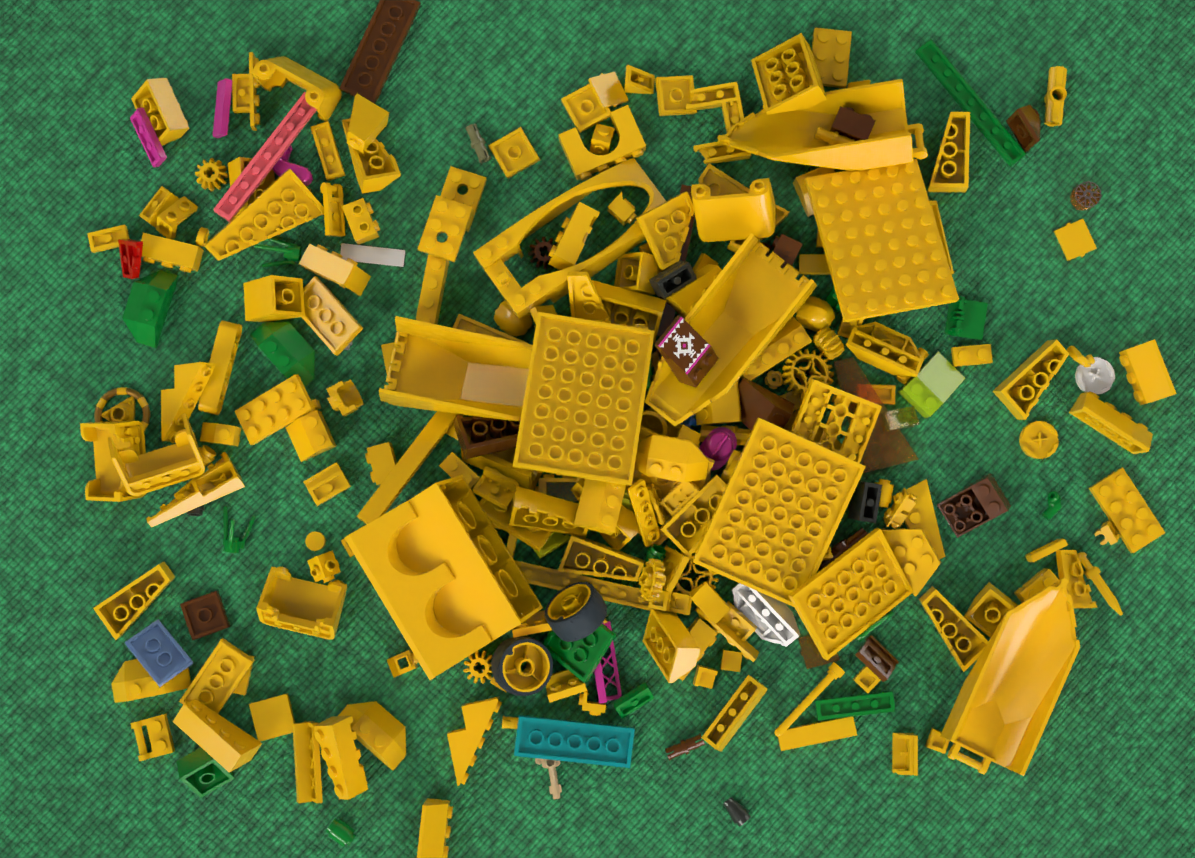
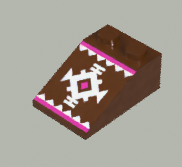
[655,315,719,388]

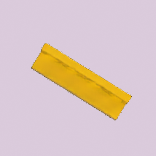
[293,721,323,803]

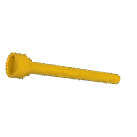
[774,662,845,737]

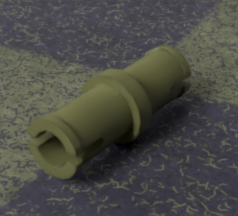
[465,124,491,163]

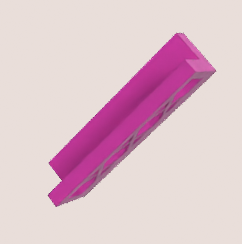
[594,621,622,704]

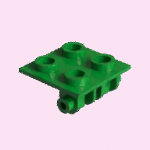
[944,296,988,340]

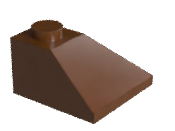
[1006,104,1040,153]

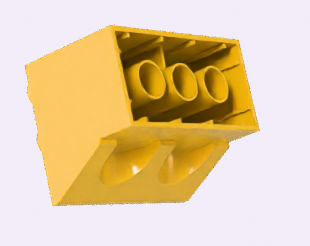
[345,475,543,680]

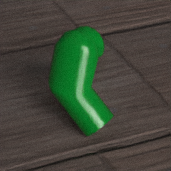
[1042,491,1061,520]

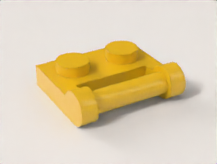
[130,714,175,761]

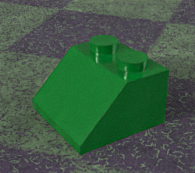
[176,747,235,798]

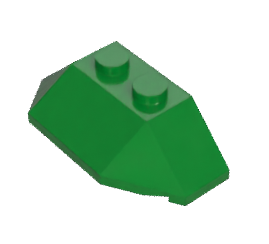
[122,270,179,348]
[250,322,315,387]

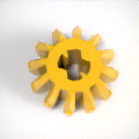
[195,158,229,191]
[813,327,844,360]
[464,651,493,684]

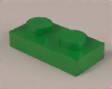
[612,683,655,718]

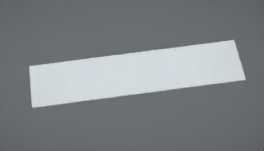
[340,243,405,267]

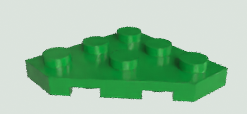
[543,624,616,683]

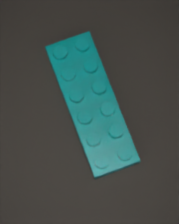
[513,715,635,768]

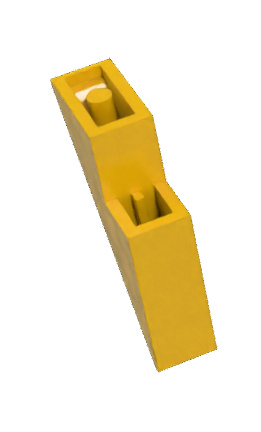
[161,362,215,443]
[447,696,502,786]

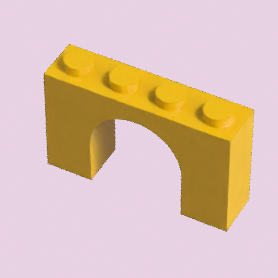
[558,105,646,180]

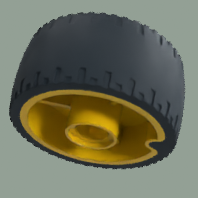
[545,582,607,642]
[491,636,553,696]

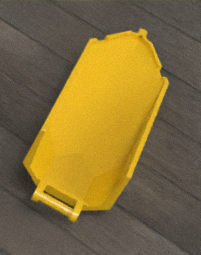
[717,79,928,171]
[940,578,1080,776]

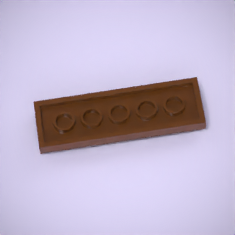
[339,0,421,104]

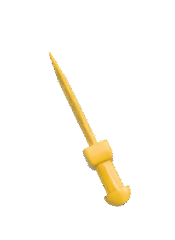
[1078,552,1123,616]

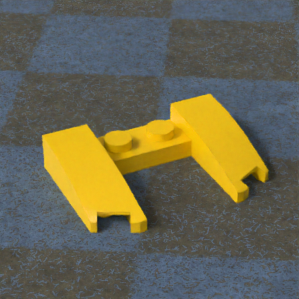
[686,82,751,164]

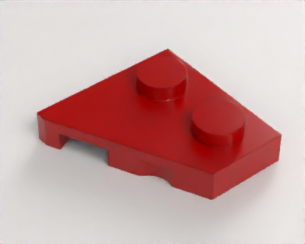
[118,239,143,279]

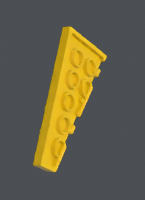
[204,169,324,261]

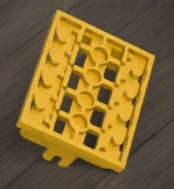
[791,379,882,463]

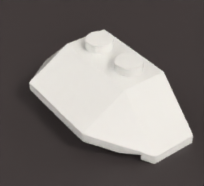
[732,583,801,647]

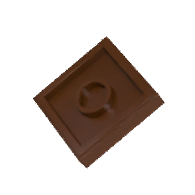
[180,591,231,640]

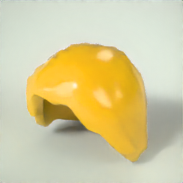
[796,296,835,332]
[494,301,533,337]

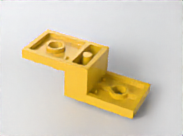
[418,166,487,262]

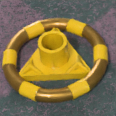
[94,387,150,432]

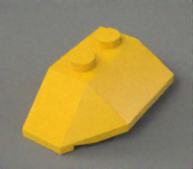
[846,322,924,377]
[634,434,709,483]
[112,659,191,703]
[338,701,406,771]

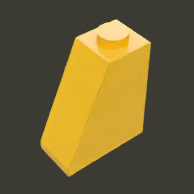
[347,94,389,153]

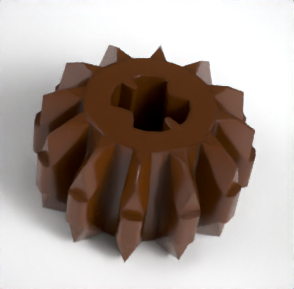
[528,237,557,270]

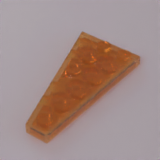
[834,357,919,473]

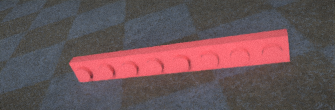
[213,92,317,222]

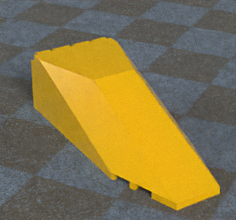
[645,233,817,426]
[379,316,533,421]

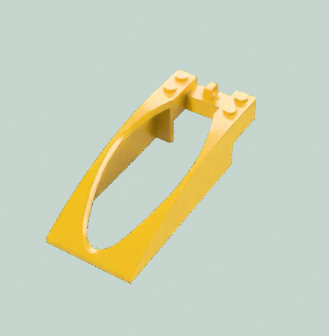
[473,158,666,320]

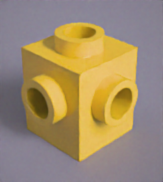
[307,550,341,583]

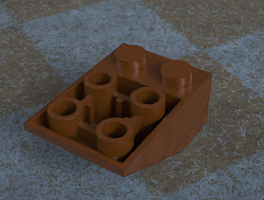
[937,473,1011,538]

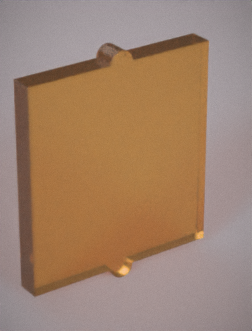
[798,635,839,669]

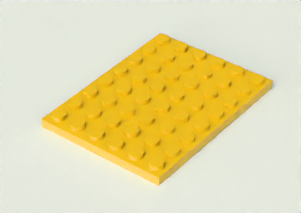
[805,159,959,322]
[513,312,655,486]
[692,418,866,607]

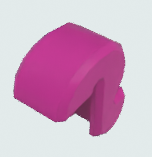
[272,145,313,186]

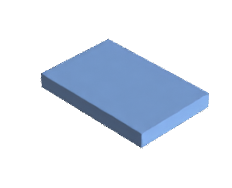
[125,619,193,687]

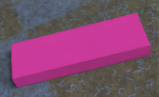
[213,78,233,138]
[130,108,167,168]

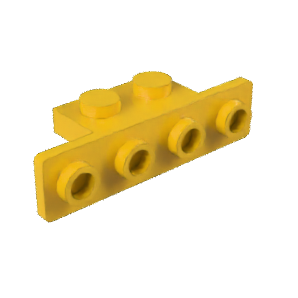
[232,52,260,131]
[628,478,661,547]
[695,601,759,662]

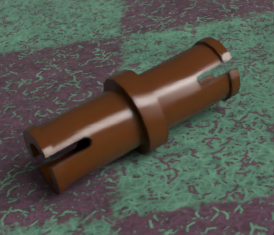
[665,733,705,760]

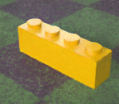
[416,254,449,325]
[701,675,768,751]

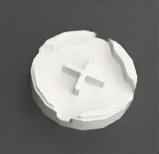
[1075,357,1115,395]

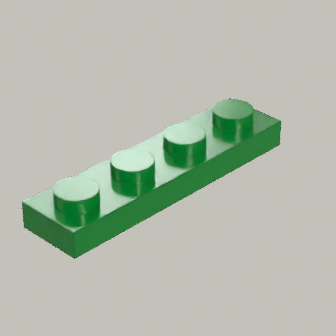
[815,691,895,720]

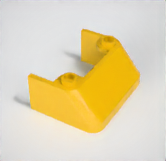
[107,413,205,496]

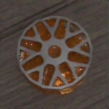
[1070,181,1102,211]

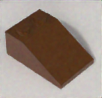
[739,377,795,430]

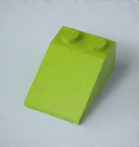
[898,352,965,418]

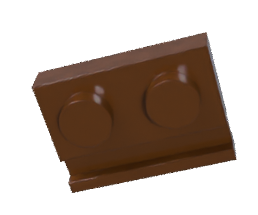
[855,635,899,682]

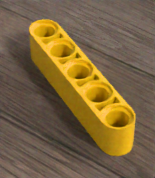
[198,320,242,415]

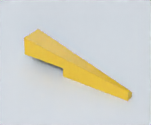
[146,452,245,527]

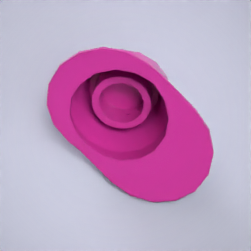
[699,427,737,470]

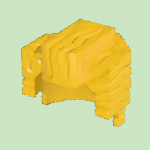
[326,380,364,416]

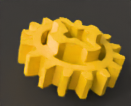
[639,558,666,602]

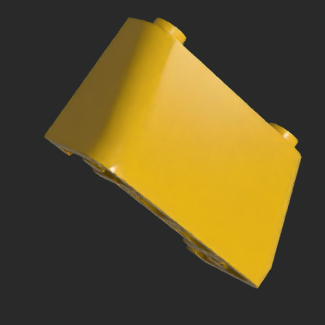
[251,56,342,122]
[691,178,776,242]
[80,421,147,502]
[256,566,347,640]

